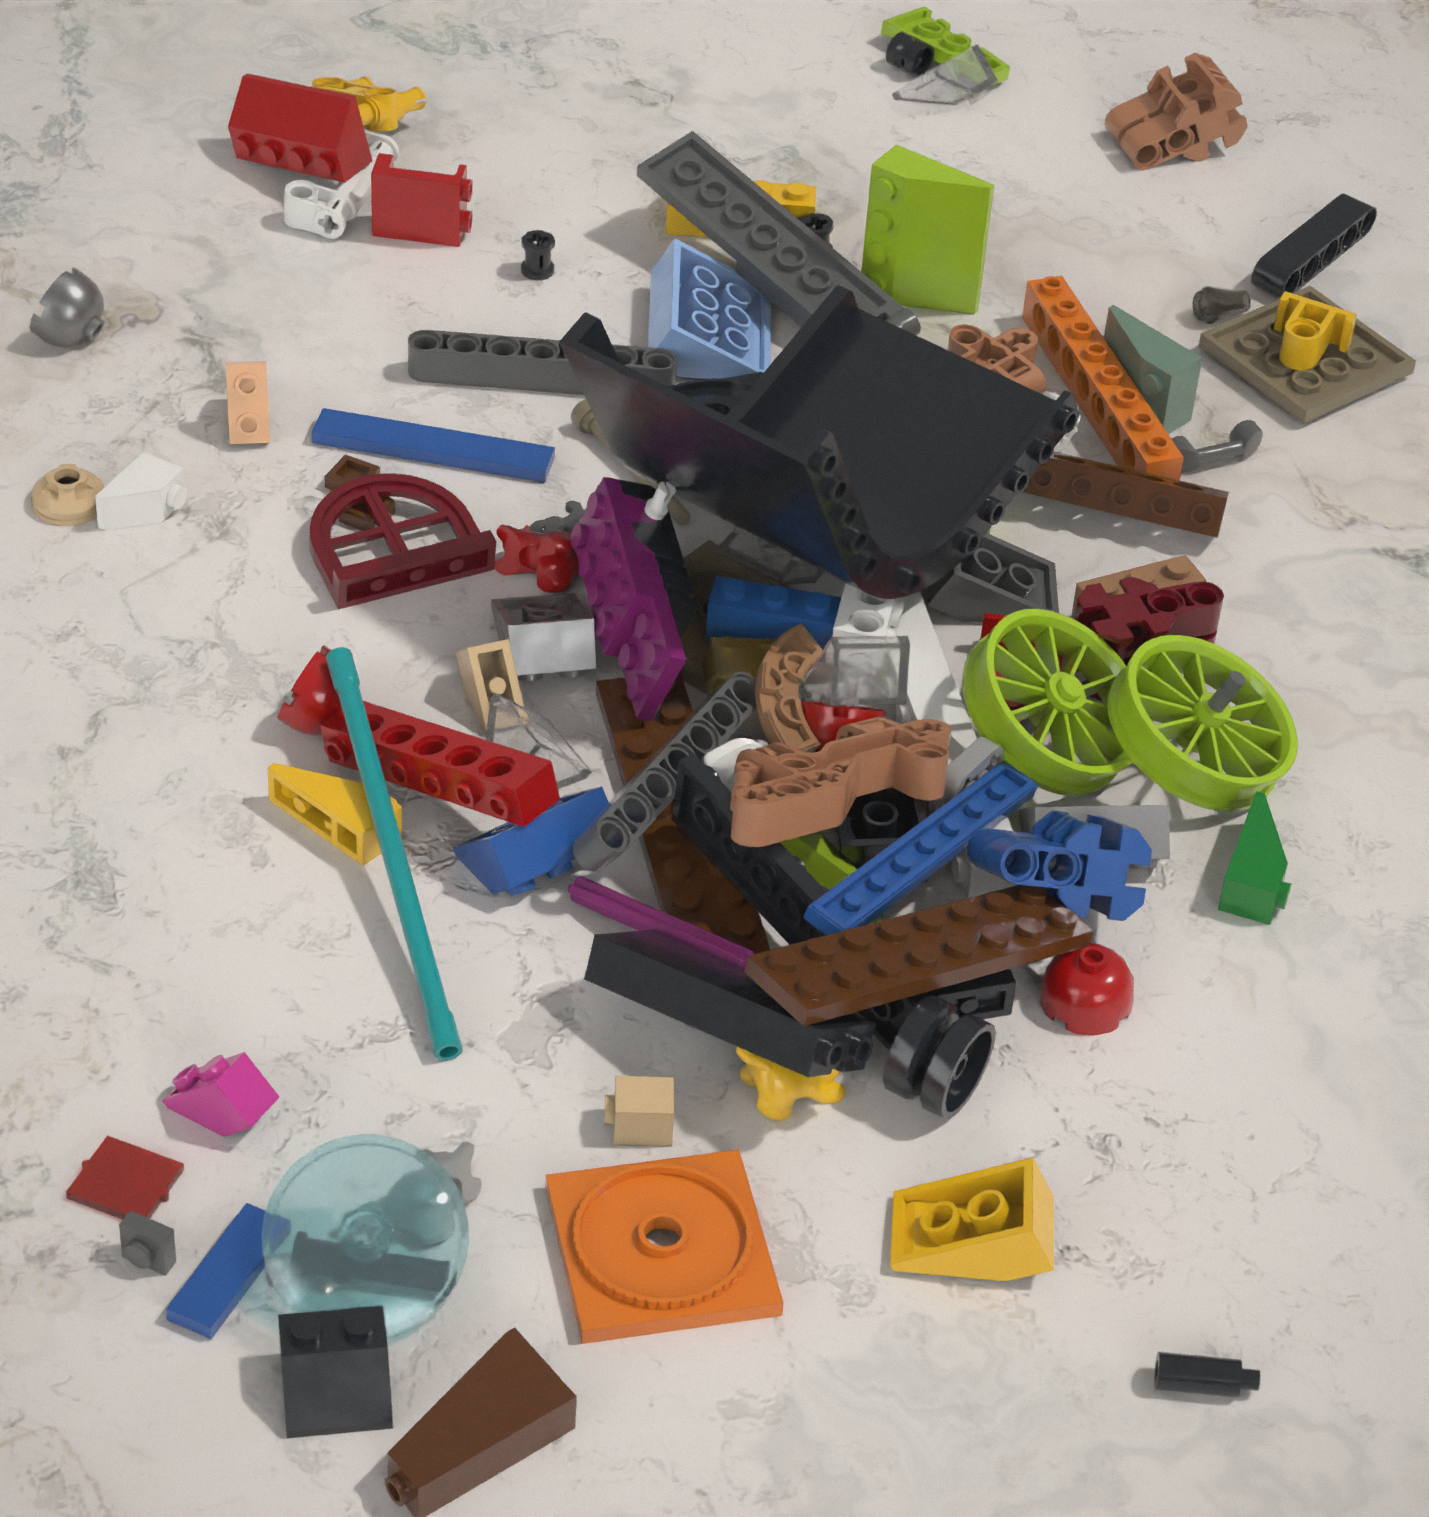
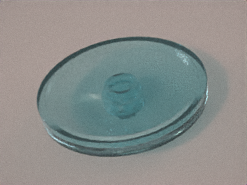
[262,1134,469,1339]

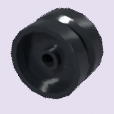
[883,995,996,1119]

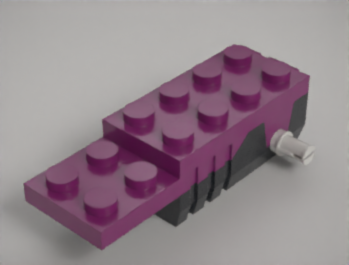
[571,477,698,721]

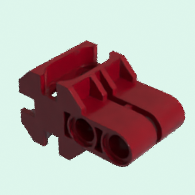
[1074,577,1224,701]

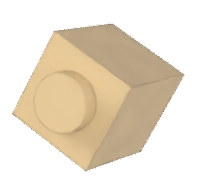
[604,1075,674,1146]

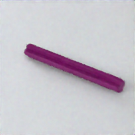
[568,876,754,968]

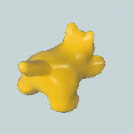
[736,1047,846,1121]

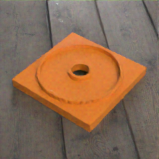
[545,1149,784,1344]

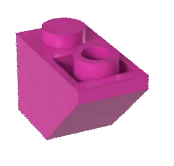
[162,1052,280,1137]

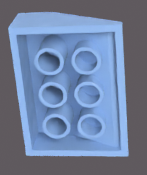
[648,238,771,379]

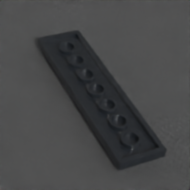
[671,753,927,1051]

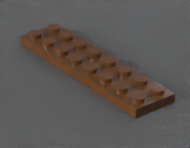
[744,885,1094,1026]

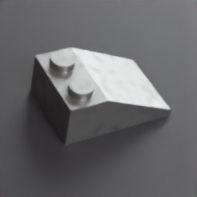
[491,593,596,681]

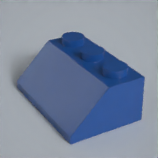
[705,576,842,663]
[452,786,609,896]

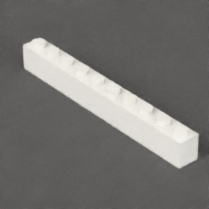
[878,591,1017,898]

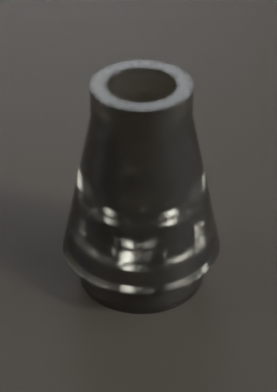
[1192,286,1251,324]

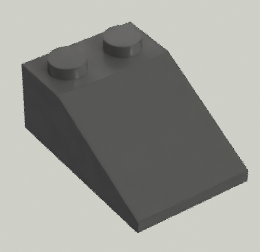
[926,533,1059,622]

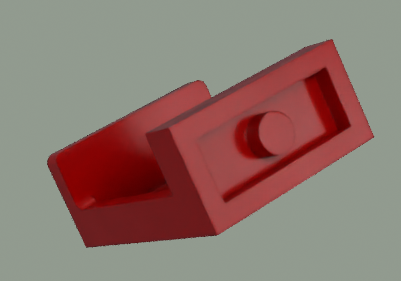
[371,153,473,247]

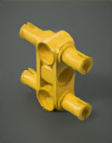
[312,76,426,131]

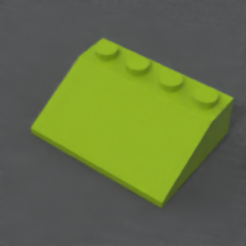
[861,145,994,314]

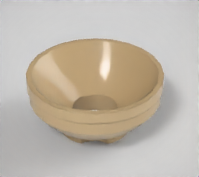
[31,464,105,526]

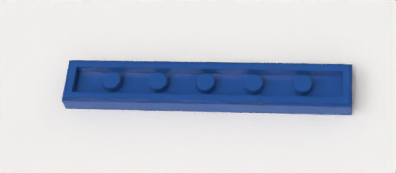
[312,408,555,482]

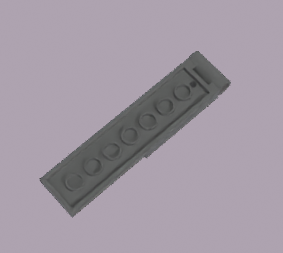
[637,131,921,335]

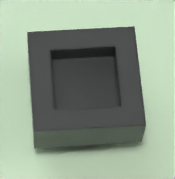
[119,1210,177,1276]

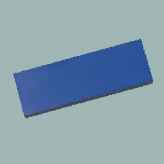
[166,1203,291,1339]

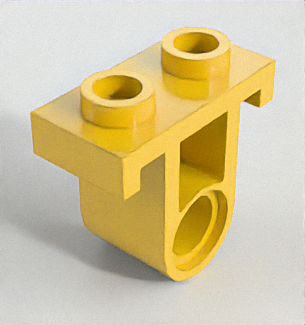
[1274,291,1357,370]

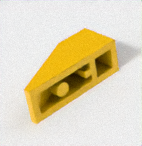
[267,763,402,866]

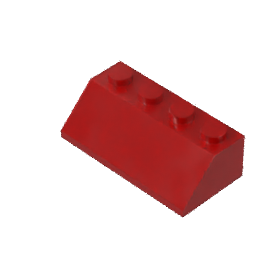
[228,73,373,183]

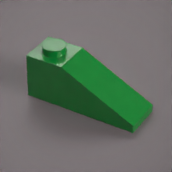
[1218,791,1292,925]

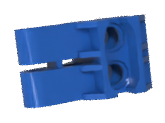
[967,810,1152,921]

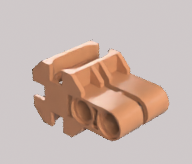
[1105,53,1248,170]

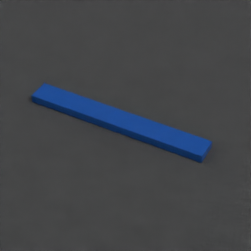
[803,761,1039,935]

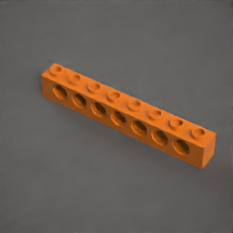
[1022,276,1184,480]

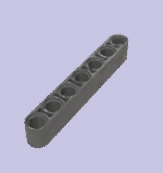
[408,330,677,395]
[573,672,756,872]

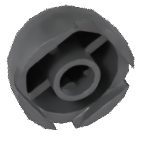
[29,268,105,348]

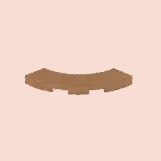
[755,623,827,753]

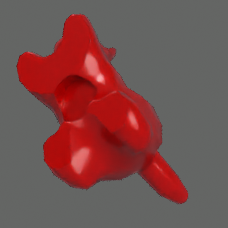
[494,524,579,593]

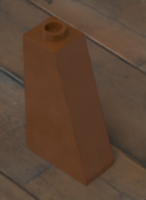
[385,1327,577,1517]

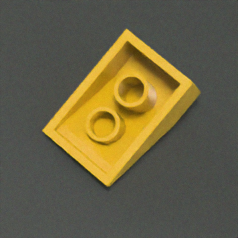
[890,1157,1054,1281]

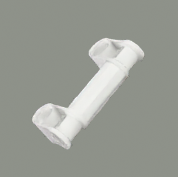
[284,130,399,239]

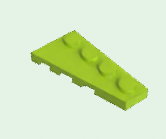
[881,6,1010,87]

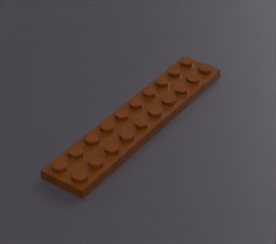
[596,672,771,954]

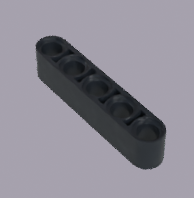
[1251,193,1377,298]

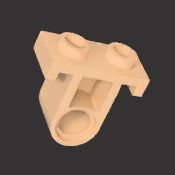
[225,361,270,444]

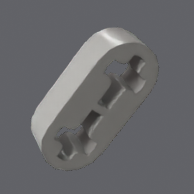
[943,737,1004,801]

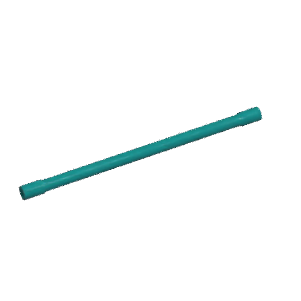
[326,647,463,1060]

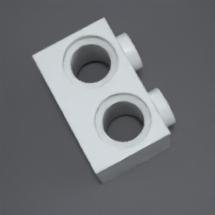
[830,583,903,671]

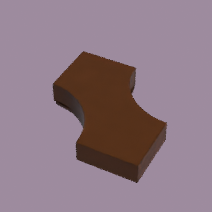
[324,455,395,531]

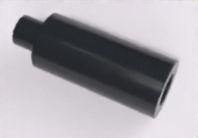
[1154,1352,1260,1397]

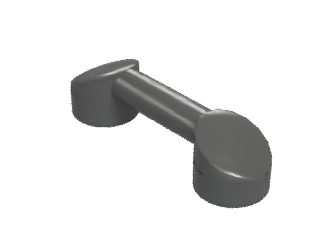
[1171,420,1263,473]

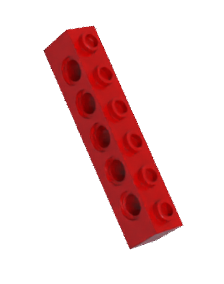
[320,701,560,827]

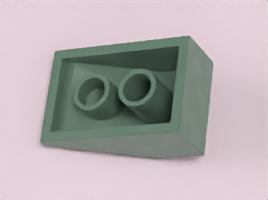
[1104,305,1202,434]

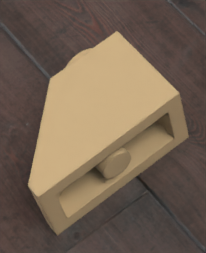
[455,639,528,733]

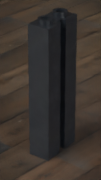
[584,930,876,1077]

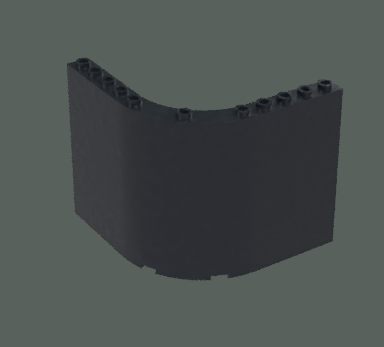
[559,285,1080,599]

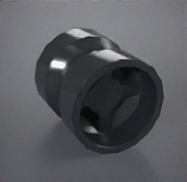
[886,32,934,77]

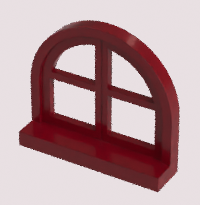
[309,473,497,610]

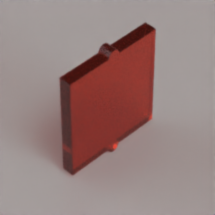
[66,1135,184,1220]

